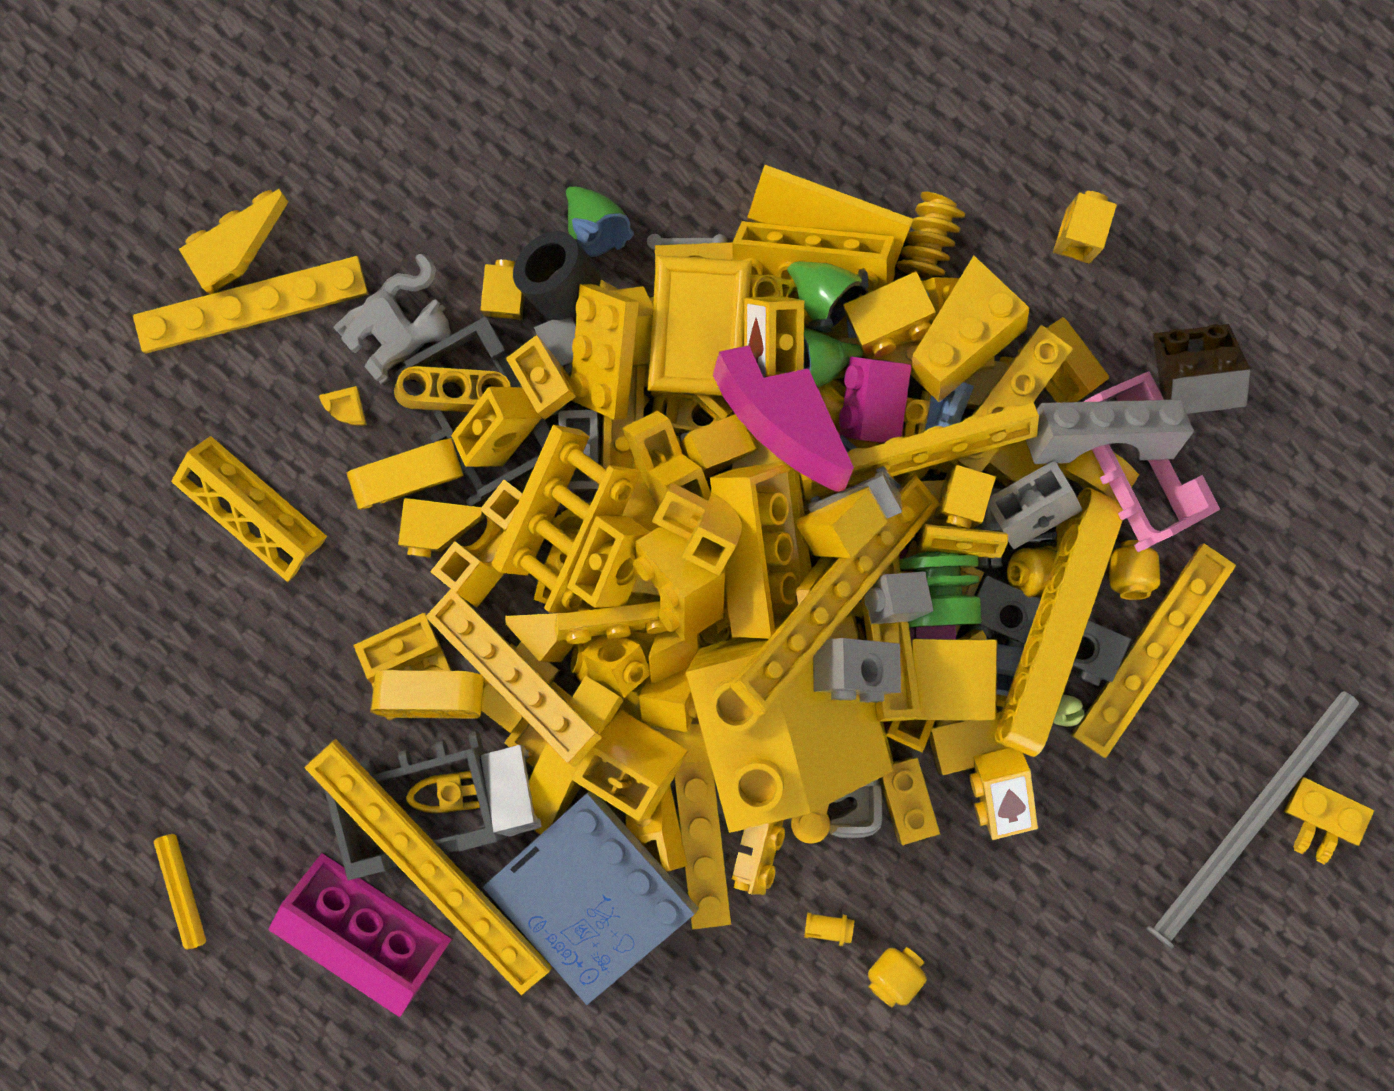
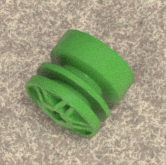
[899,551,982,628]

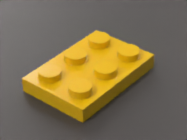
[569,284,639,420]

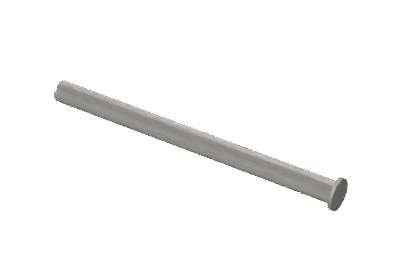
[1146,691,1359,949]

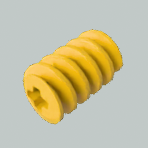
[896,191,965,279]

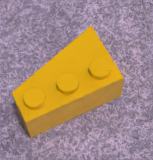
[912,256,1029,402]

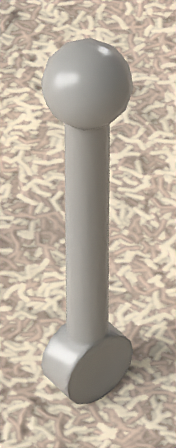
[647,234,727,250]

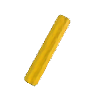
[154,834,206,949]

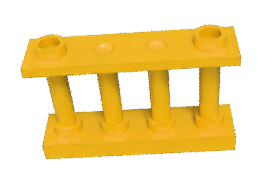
[491,425,641,613]

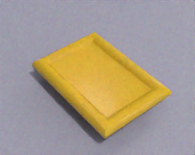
[647,255,752,396]

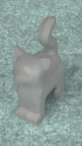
[334,254,452,384]

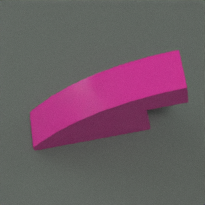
[713,346,854,492]

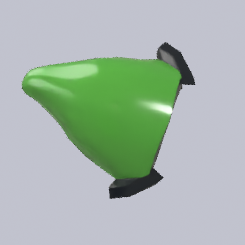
[787,261,869,333]

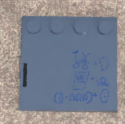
[482,791,699,1005]

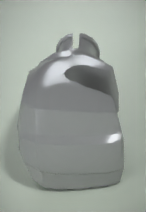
[829,778,882,839]

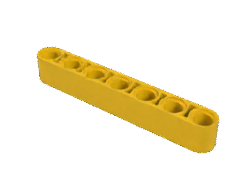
[995,487,1123,757]

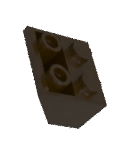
[1153,324,1251,414]

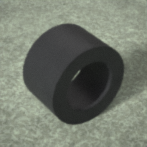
[513,231,601,320]

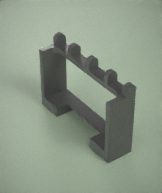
[394,316,550,506]
[324,731,506,880]

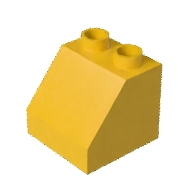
[686,609,893,833]

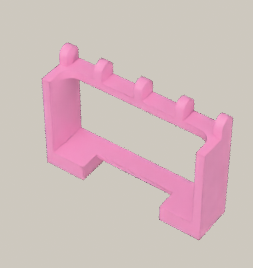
[1083,371,1220,552]

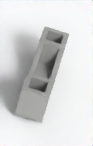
[1026,400,1194,464]

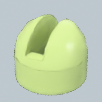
[1053,694,1084,727]

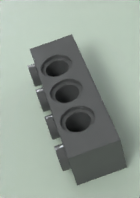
[969,575,1131,686]

